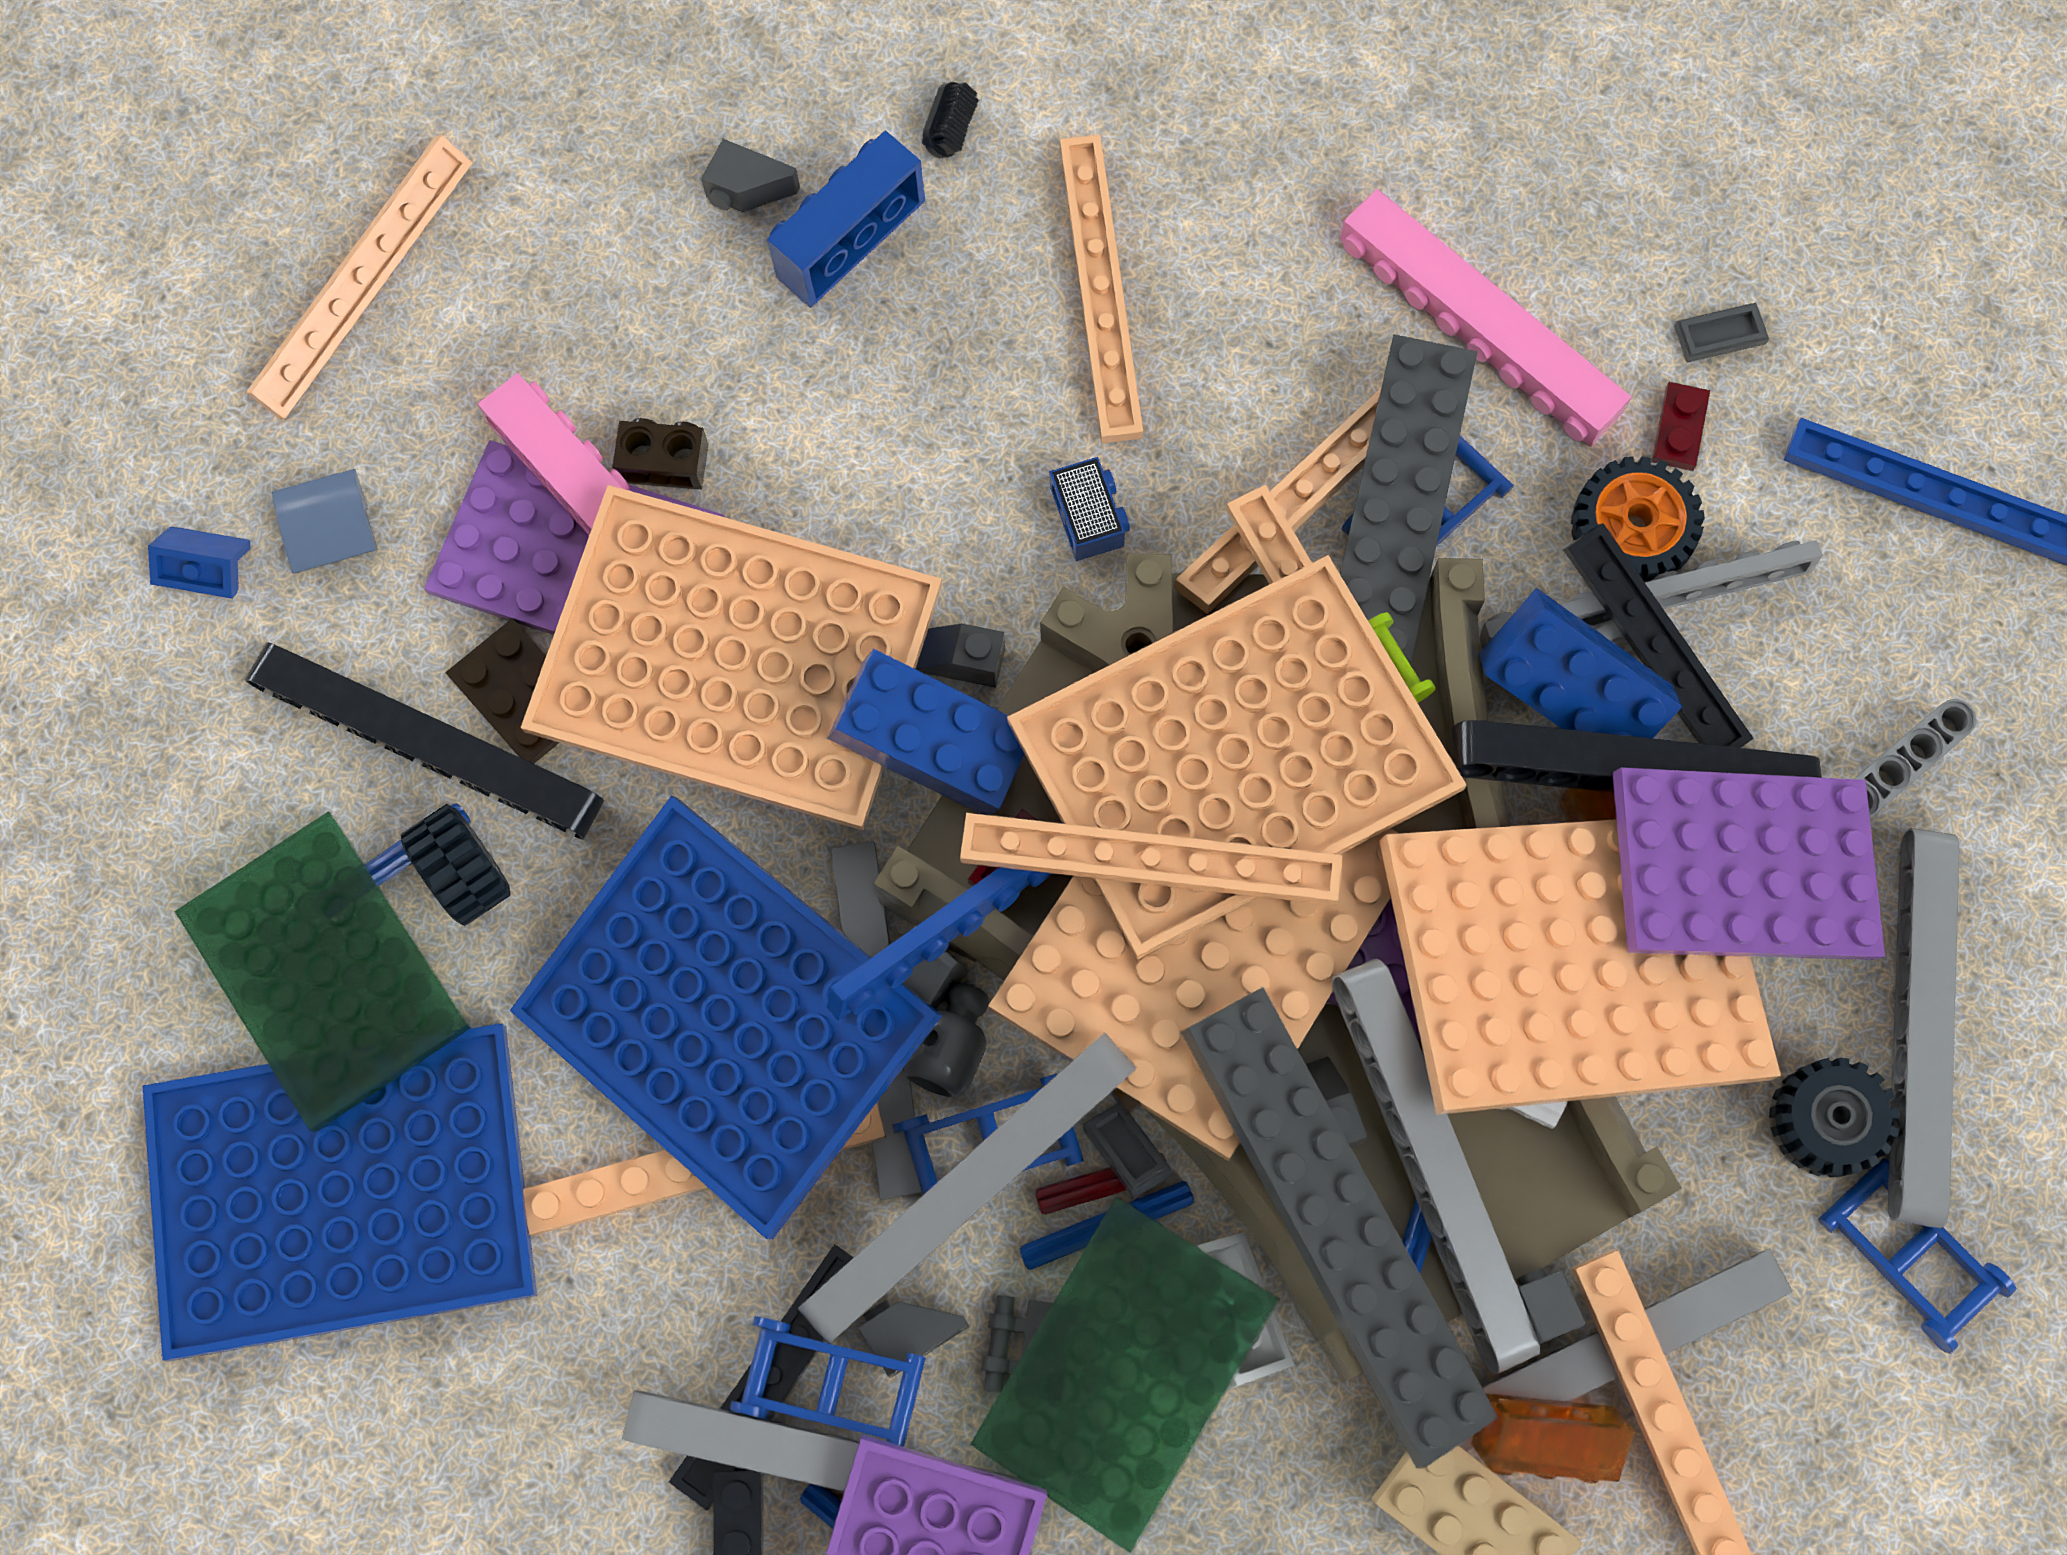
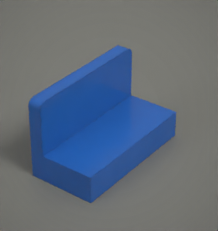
[148,527,251,599]

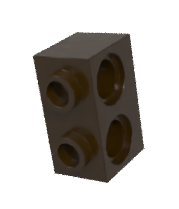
[612,418,709,490]

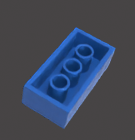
[767,130,925,308]
[1479,587,1682,738]
[827,648,1025,815]

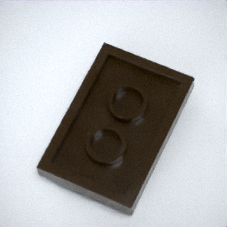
[445,618,559,764]

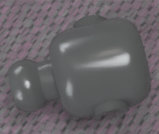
[903,982,989,1098]

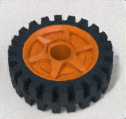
[1571,456,1705,582]

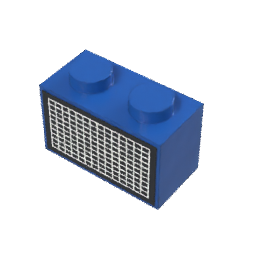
[1049,457,1130,561]

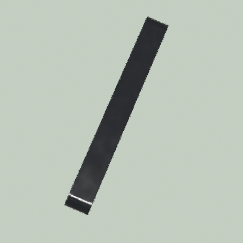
[244,642,604,840]
[1451,720,1822,793]

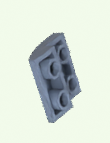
[272,469,378,574]

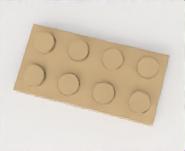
[1371,1445,1583,1555]

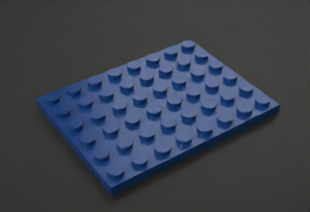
[509,796,943,1239]
[142,1023,537,1362]

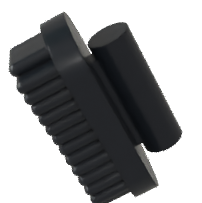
[921,82,979,159]

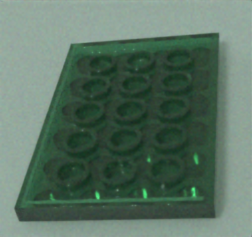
[174,811,471,1133]
[970,1197,1280,1553]

